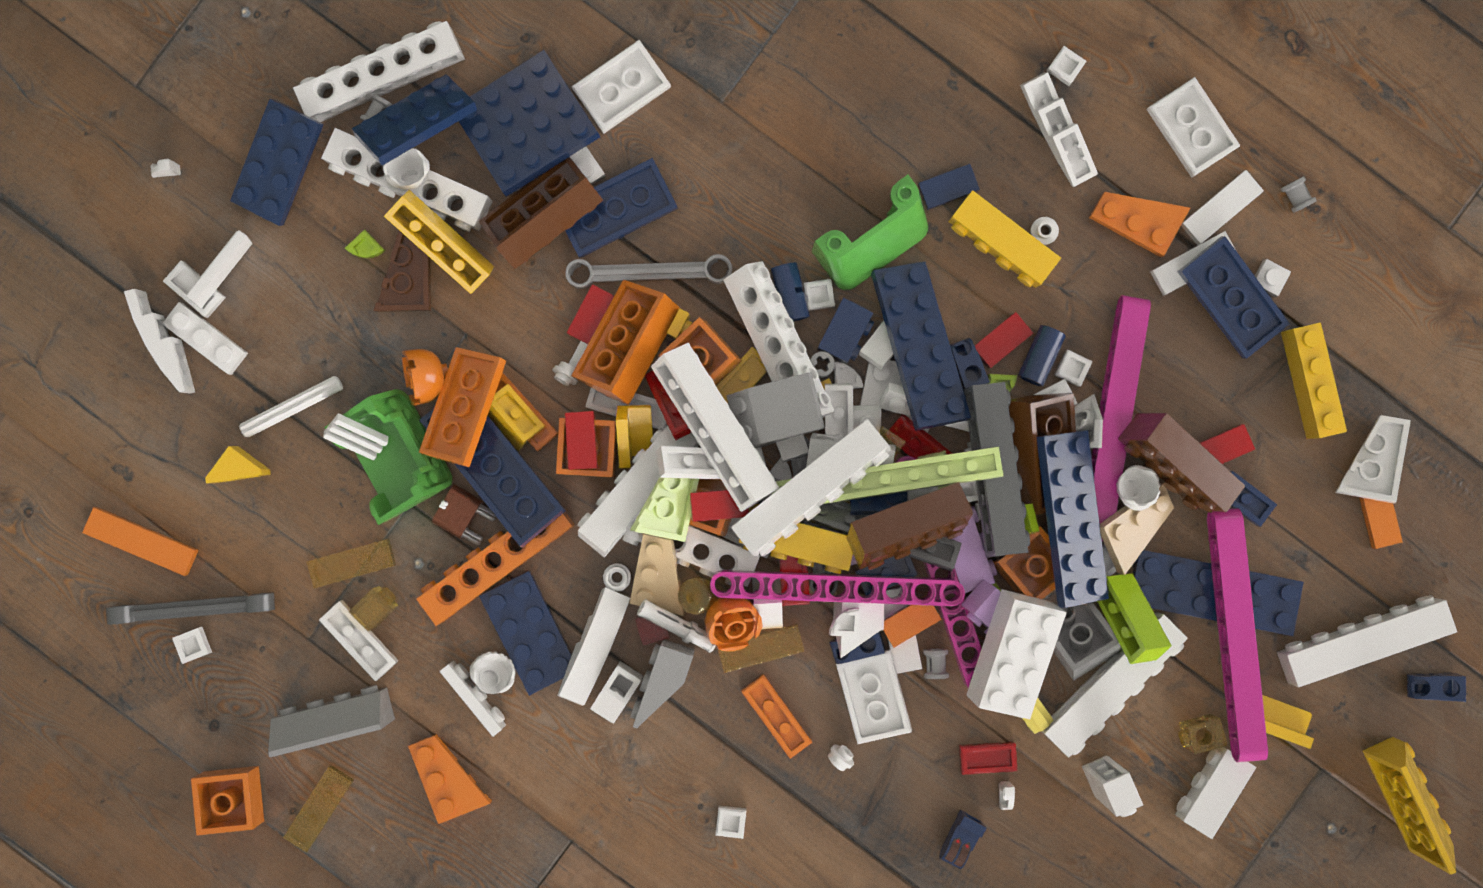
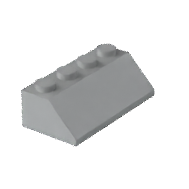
[268,685,395,757]

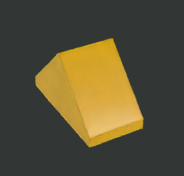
[205,446,271,483]

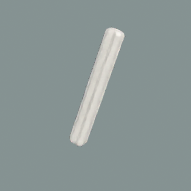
[239,376,343,437]

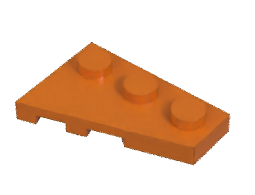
[1089,192,1190,257]
[408,734,492,824]

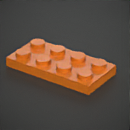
[419,347,506,467]

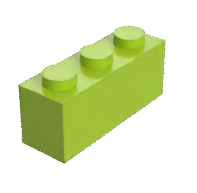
[1097,574,1172,664]

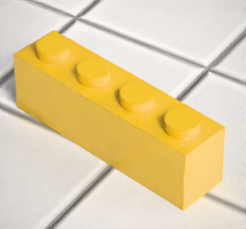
[384,190,494,294]
[948,190,1061,288]
[1281,322,1347,439]
[739,509,853,574]

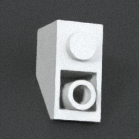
[590,661,643,724]

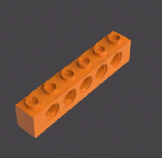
[416,512,575,626]

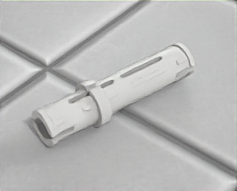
[637,599,716,653]

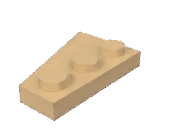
[1100,483,1174,575]
[630,533,685,616]

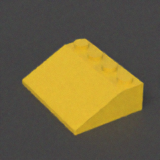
[1363,737,1456,875]

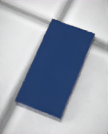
[918,164,980,210]

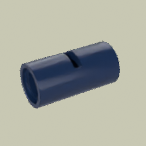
[770,262,810,322]
[1017,325,1066,387]

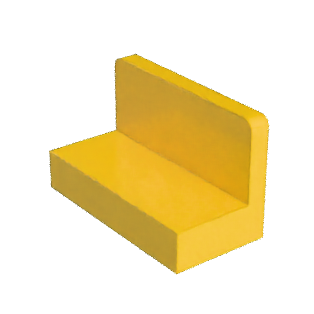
[488,384,545,451]
[616,405,653,468]
[1262,695,1314,749]

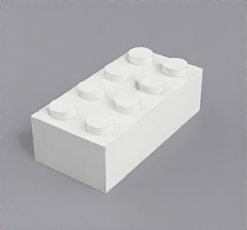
[966,589,1066,719]

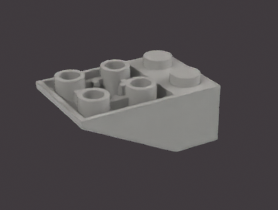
[630,639,695,728]

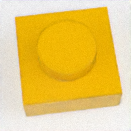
[667,308,692,339]

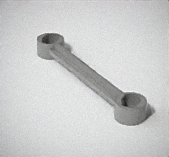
[565,254,732,289]

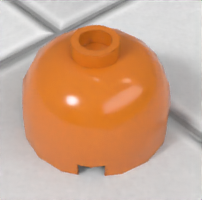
[402,349,448,405]
[704,597,762,651]

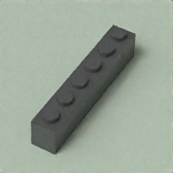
[964,382,1030,557]

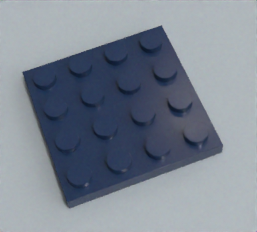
[459,50,600,197]

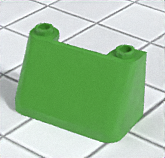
[811,175,928,290]
[325,389,453,525]

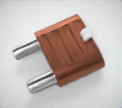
[432,484,496,546]

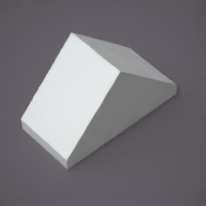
[752,577,783,629]

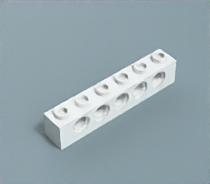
[293,21,465,122]
[322,128,493,232]
[724,261,834,418]
[607,490,760,587]

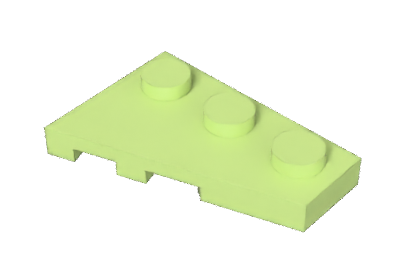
[630,477,699,542]

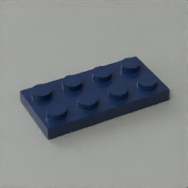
[352,74,477,166]
[230,99,324,226]
[565,158,678,258]
[1177,236,1290,359]
[479,571,572,696]

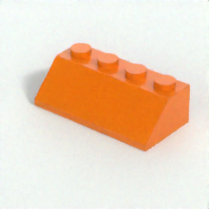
[571,279,681,405]

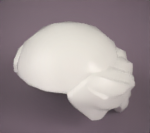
[383,148,430,190]
[1116,465,1160,511]
[470,651,515,694]

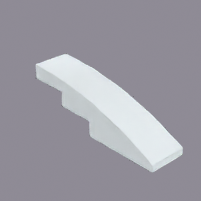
[1020,72,1098,187]
[124,289,195,394]
[557,587,630,706]

